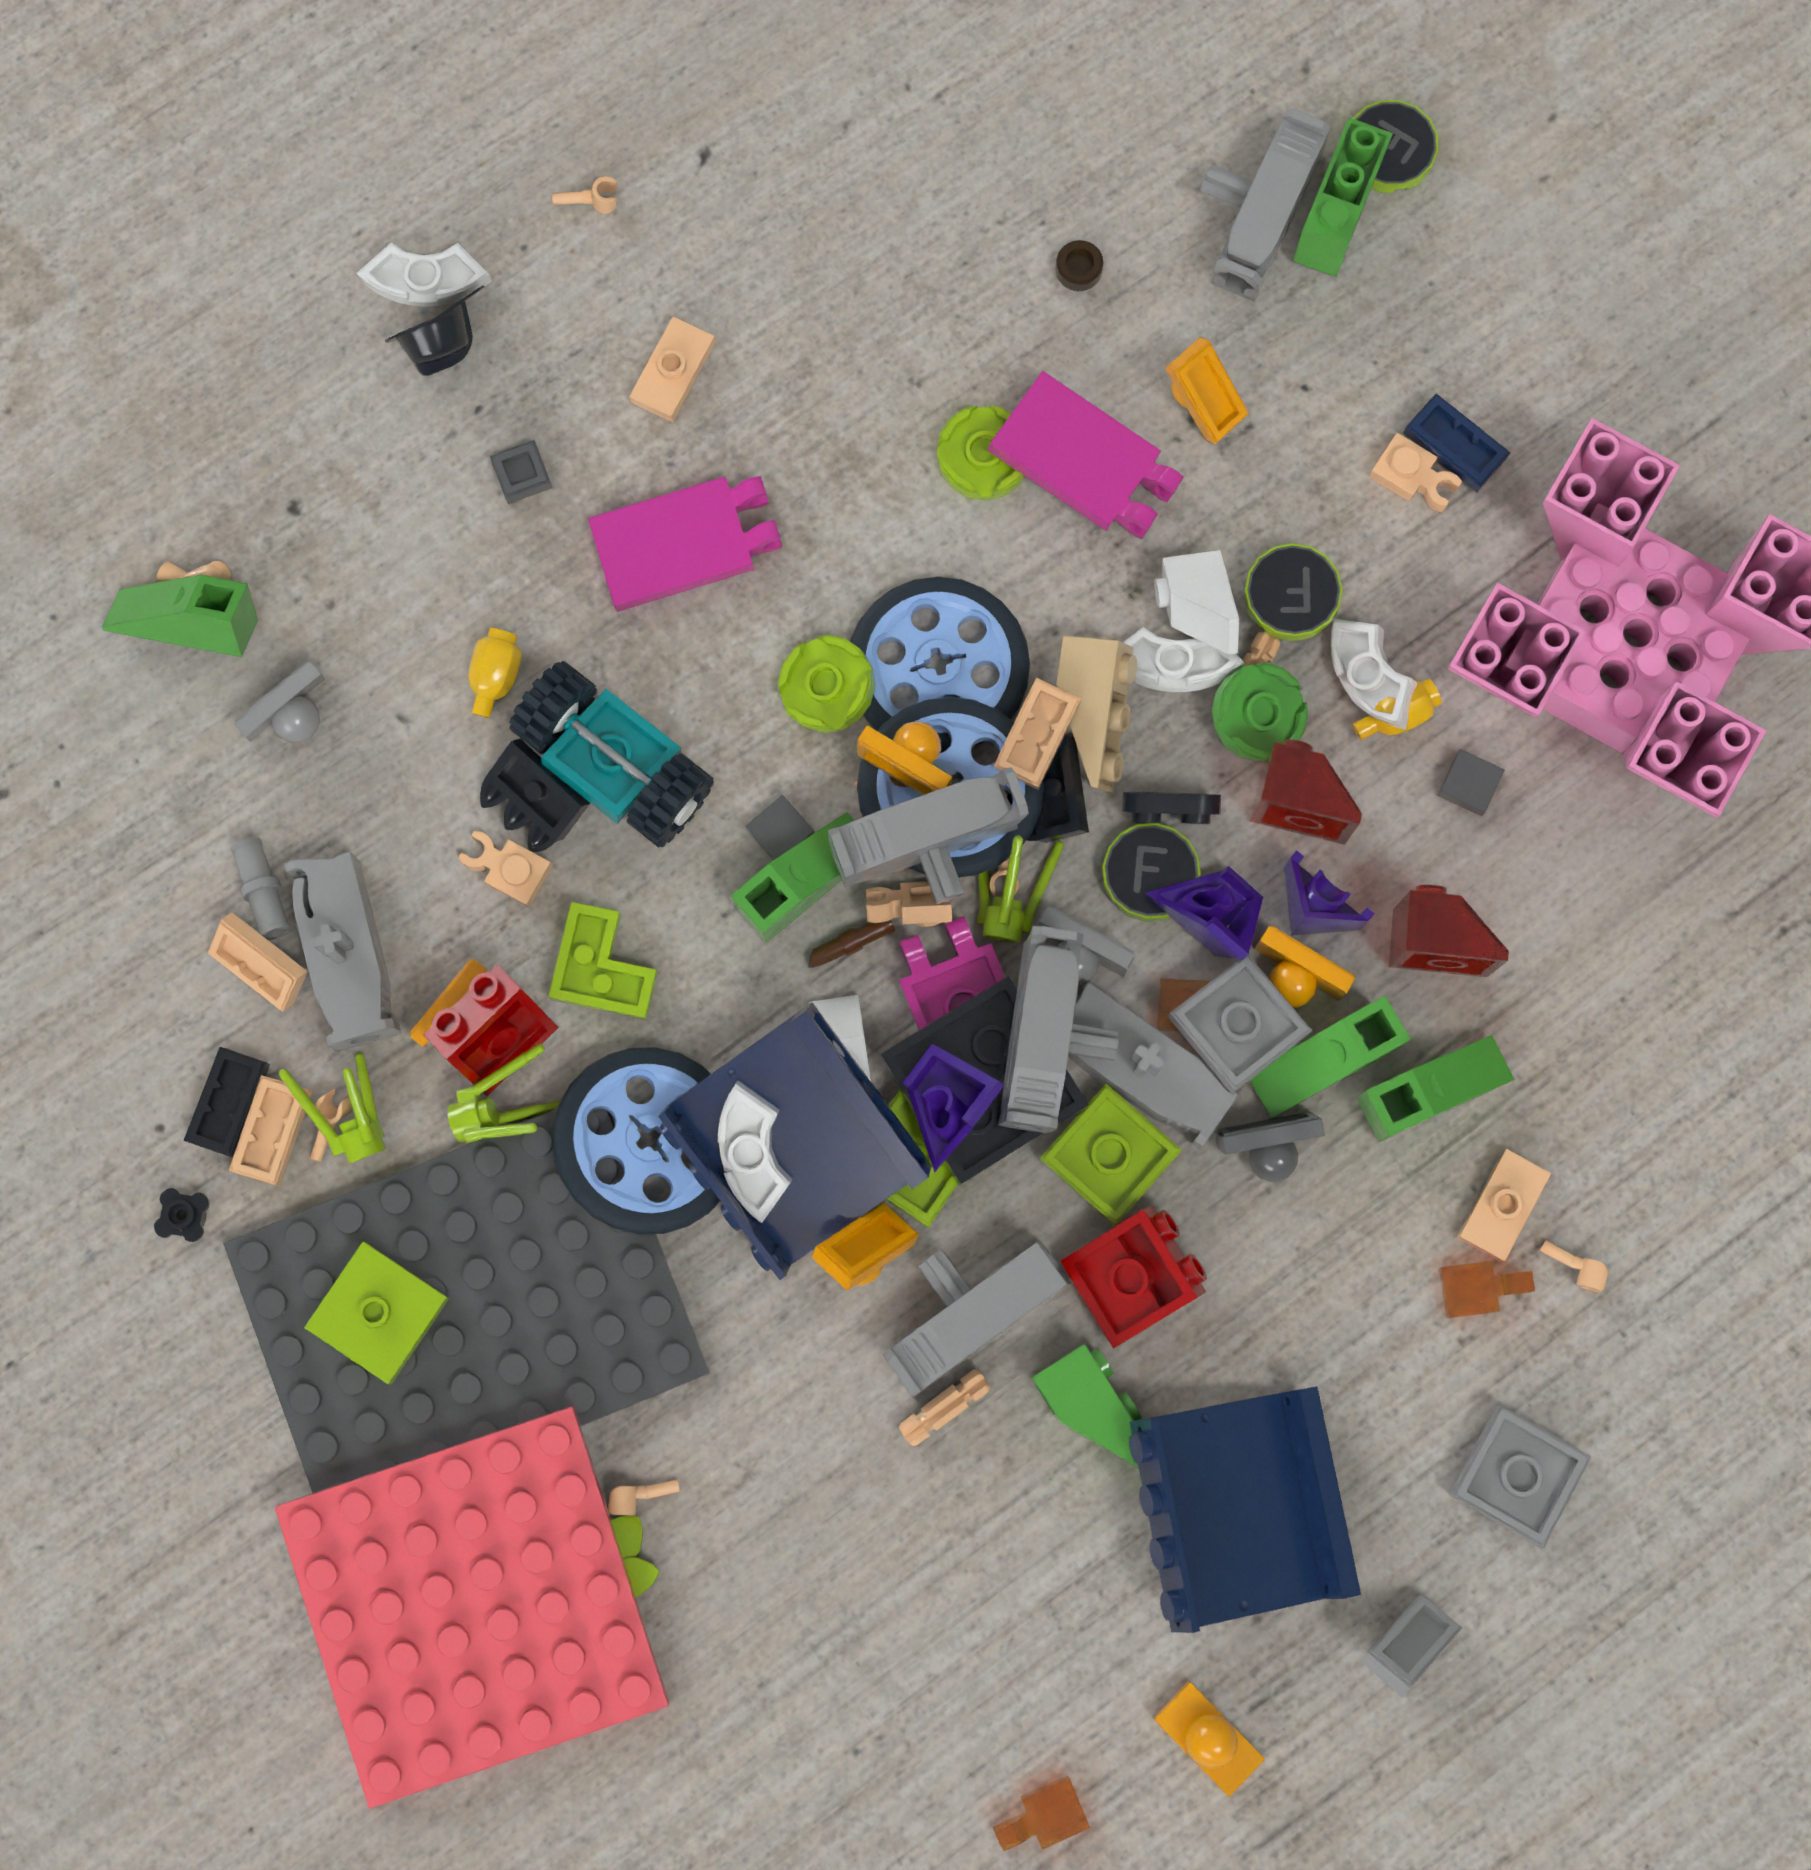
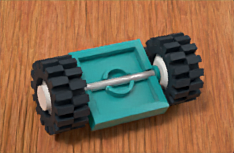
[509,661,714,848]

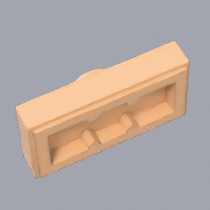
[629,316,716,423]
[993,678,1081,790]
[208,912,308,1012]
[229,1075,313,1187]
[1457,1149,1551,1263]

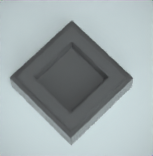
[490,440,553,504]
[1437,749,1505,816]
[745,795,815,860]

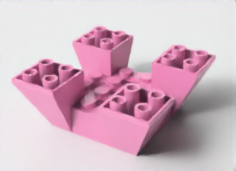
[1448,418,1811,818]

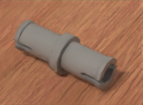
[231,838,291,940]

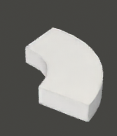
[356,242,492,307]
[1330,619,1418,730]
[1123,627,1244,692]
[718,1081,792,1223]

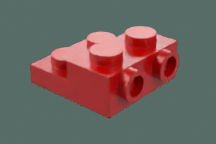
[423,964,559,1097]
[1060,1205,1207,1349]

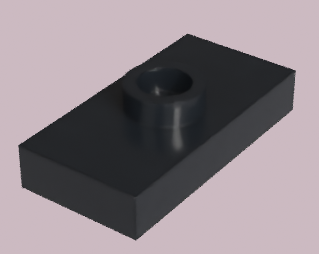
[183,1047,270,1158]

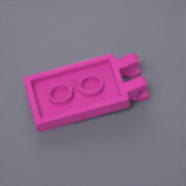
[987,370,1184,539]
[588,476,782,612]
[898,916,1005,1031]

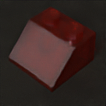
[1249,740,1362,845]
[1389,884,1509,978]

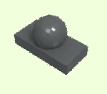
[1215,1112,1325,1182]

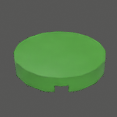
[1212,663,1308,762]

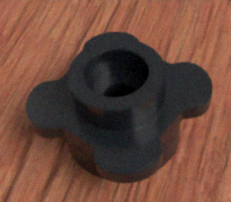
[154,1188,210,1242]

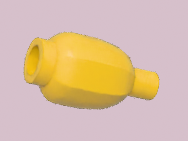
[468,627,522,718]
[1352,678,1442,741]

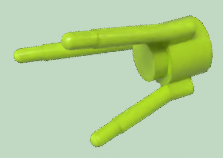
[977,835,1064,943]
[447,1044,561,1143]
[279,1053,386,1164]

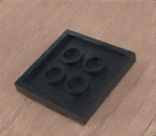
[879,976,1089,1185]

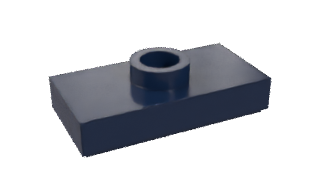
[1403,393,1511,493]

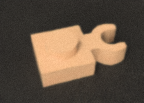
[1369,433,1462,513]
[458,831,553,908]
[866,882,952,927]

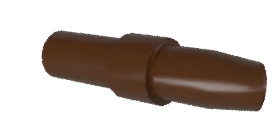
[808,920,896,968]

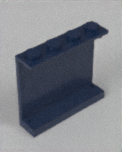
[658,1002,932,1280]
[1129,1386,1361,1633]

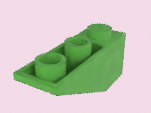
[1292,117,1393,277]
[102,575,258,657]
[730,812,855,944]
[1250,996,1411,1119]
[1357,1035,1515,1143]
[1031,1344,1142,1469]

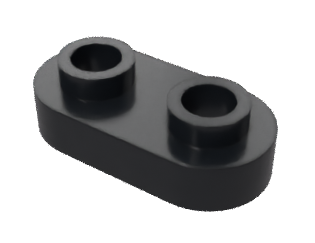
[1122,792,1221,824]

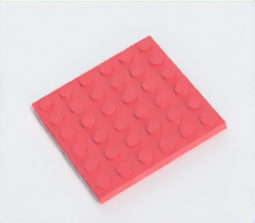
[274,1405,669,1809]

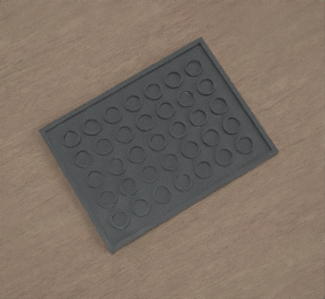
[223,1109,710,1493]

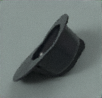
[385,285,485,376]

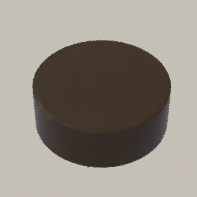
[1056,240,1103,291]

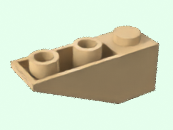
[1056,636,1137,793]

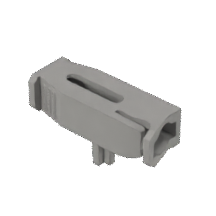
[1200,109,1331,302]
[828,767,1029,904]
[284,852,401,1051]
[999,926,1119,1133]
[1068,983,1241,1150]
[882,1242,1071,1397]

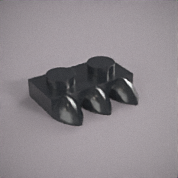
[1007,734,1089,843]
[480,738,590,853]

